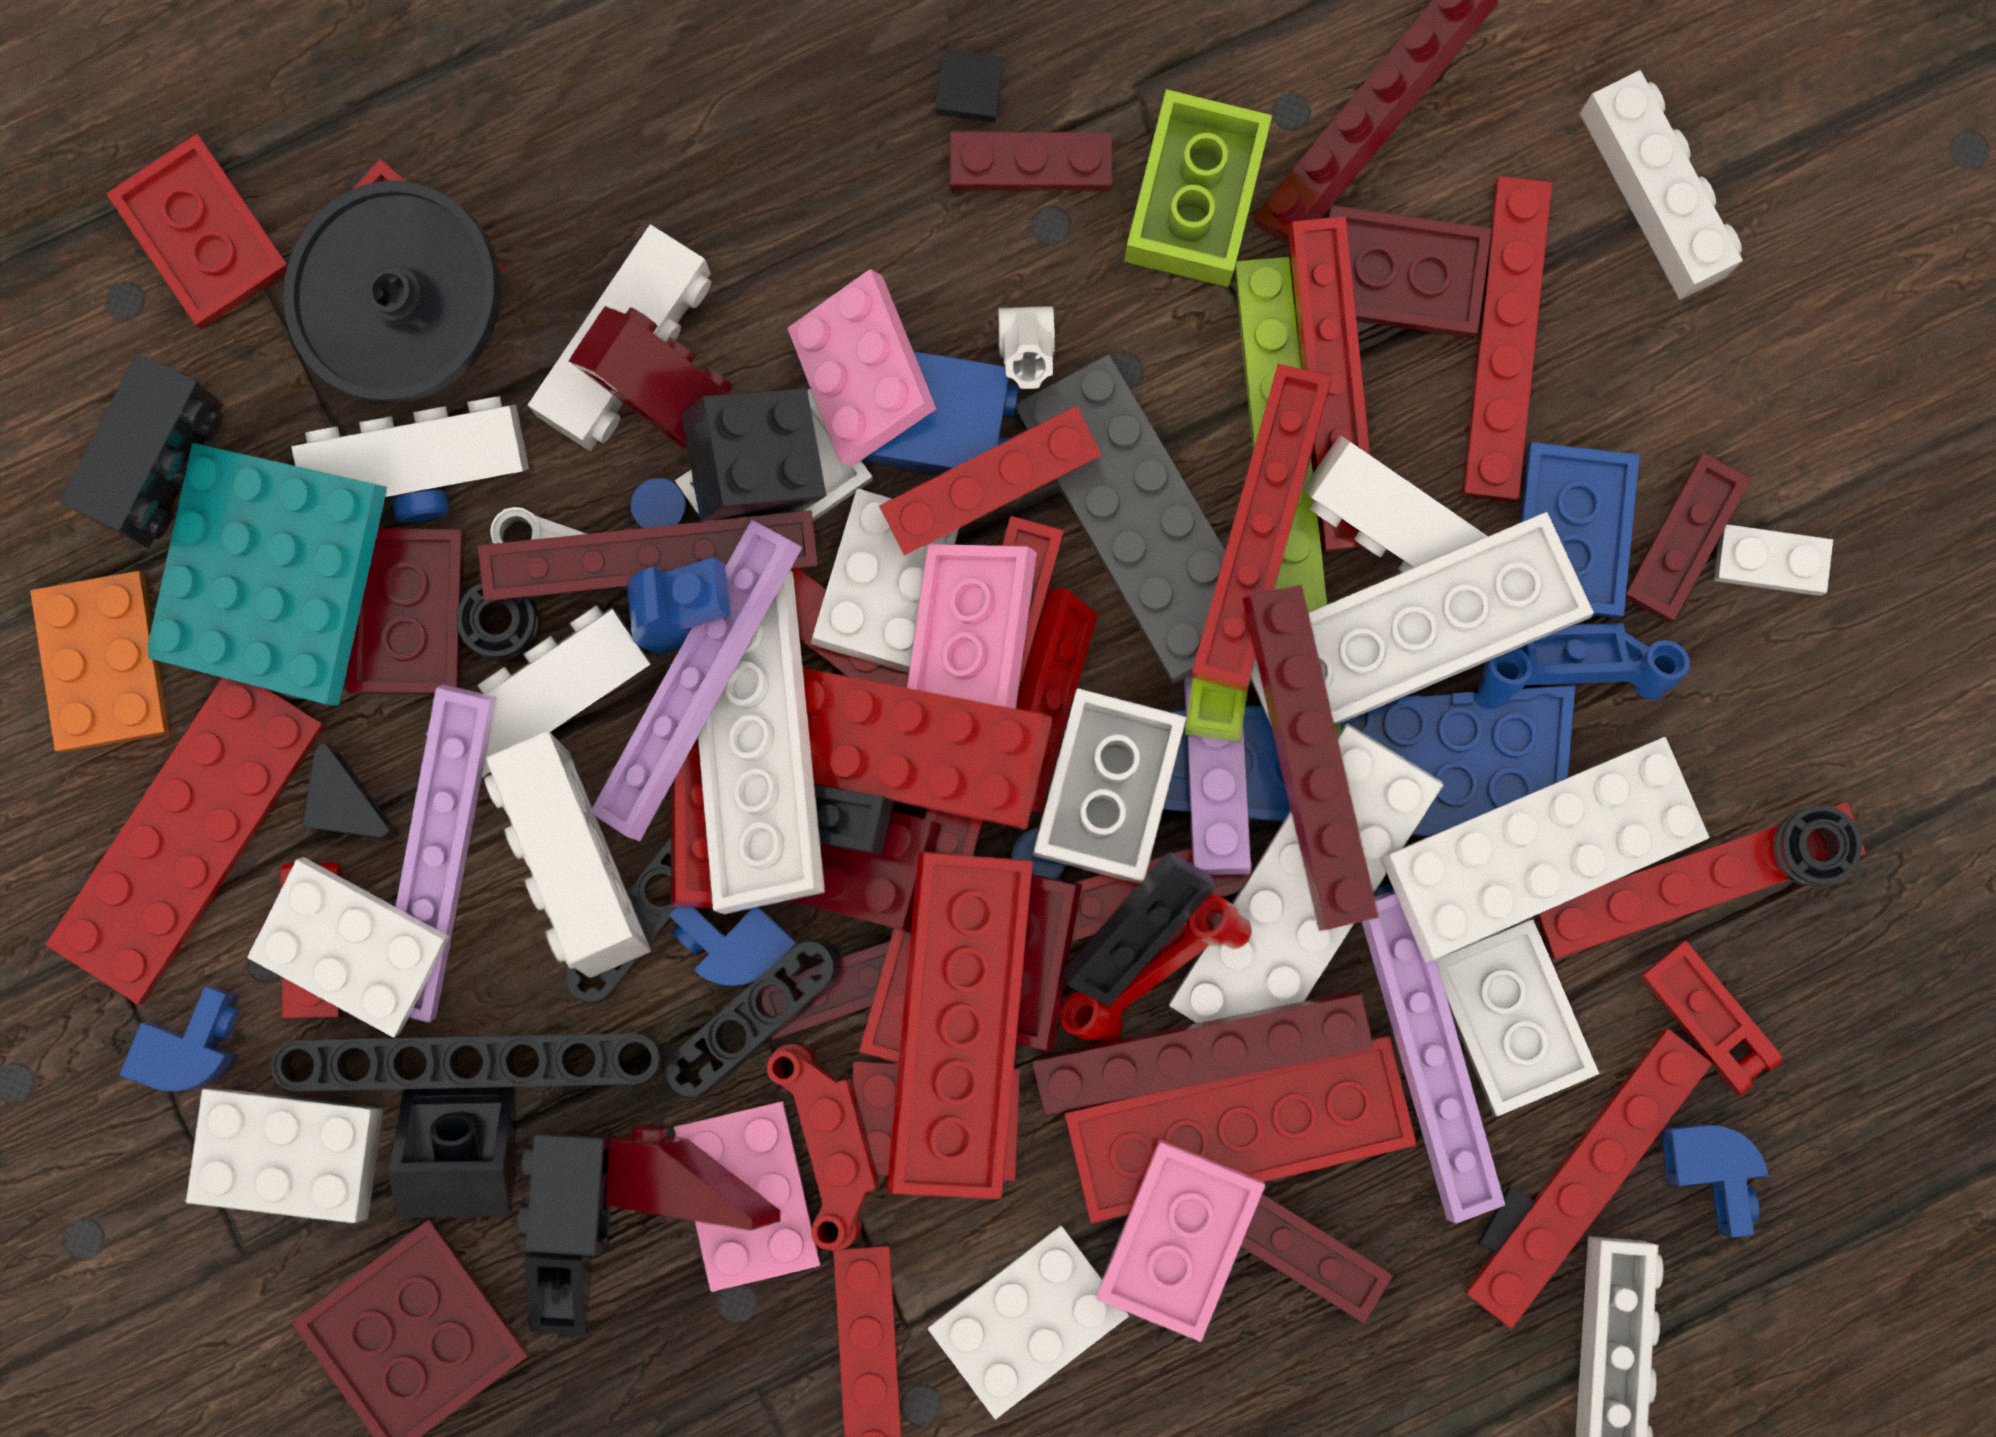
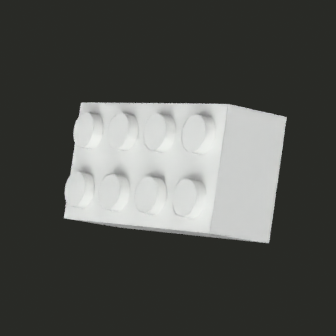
[484,731,651,978]

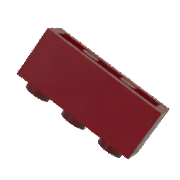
[568,306,733,450]

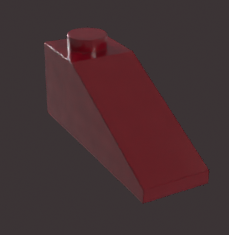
[606,1124,781,1231]

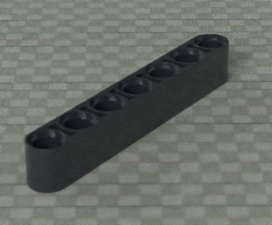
[271,1033,665,1091]

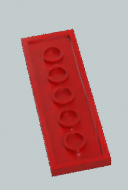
[802,668,1052,829]
[45,677,326,1004]
[887,851,1033,1199]
[1064,1036,1417,1223]

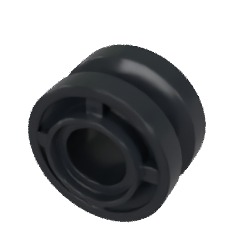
[457,583,540,662]
[1772,806,1862,886]

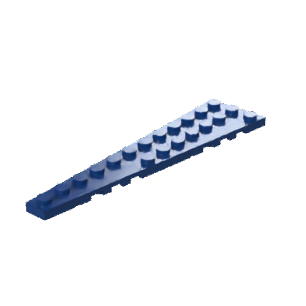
[1046,686,1575,838]

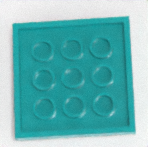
[148,443,387,706]

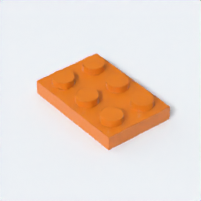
[30,571,170,753]

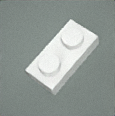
[1714,525,1833,596]

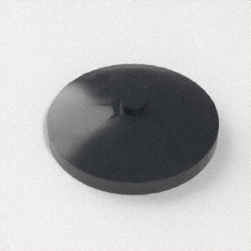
[283,181,501,404]

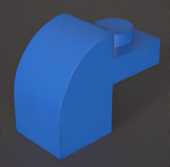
[627,557,731,655]
[669,907,798,986]
[119,986,239,1091]
[1660,1124,1769,1237]

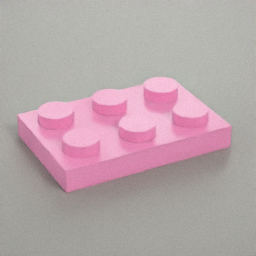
[787,269,936,467]
[907,544,1037,709]
[674,1101,821,1292]
[1096,1139,1265,1342]

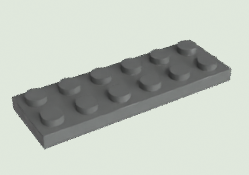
[1015,355,1226,684]

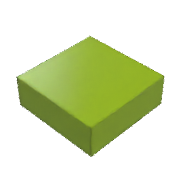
[1185,678,1248,742]

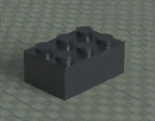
[59,353,224,548]

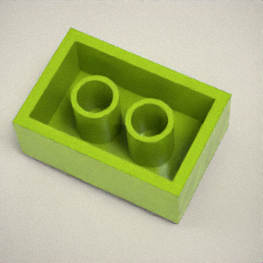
[1124,89,1272,287]

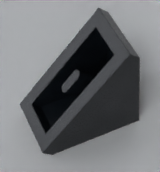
[303,742,400,841]
[524,1251,592,1336]

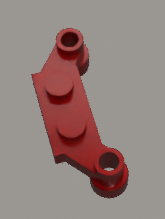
[1060,894,1252,1043]
[767,1043,880,1251]

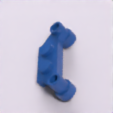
[1479,623,1690,706]

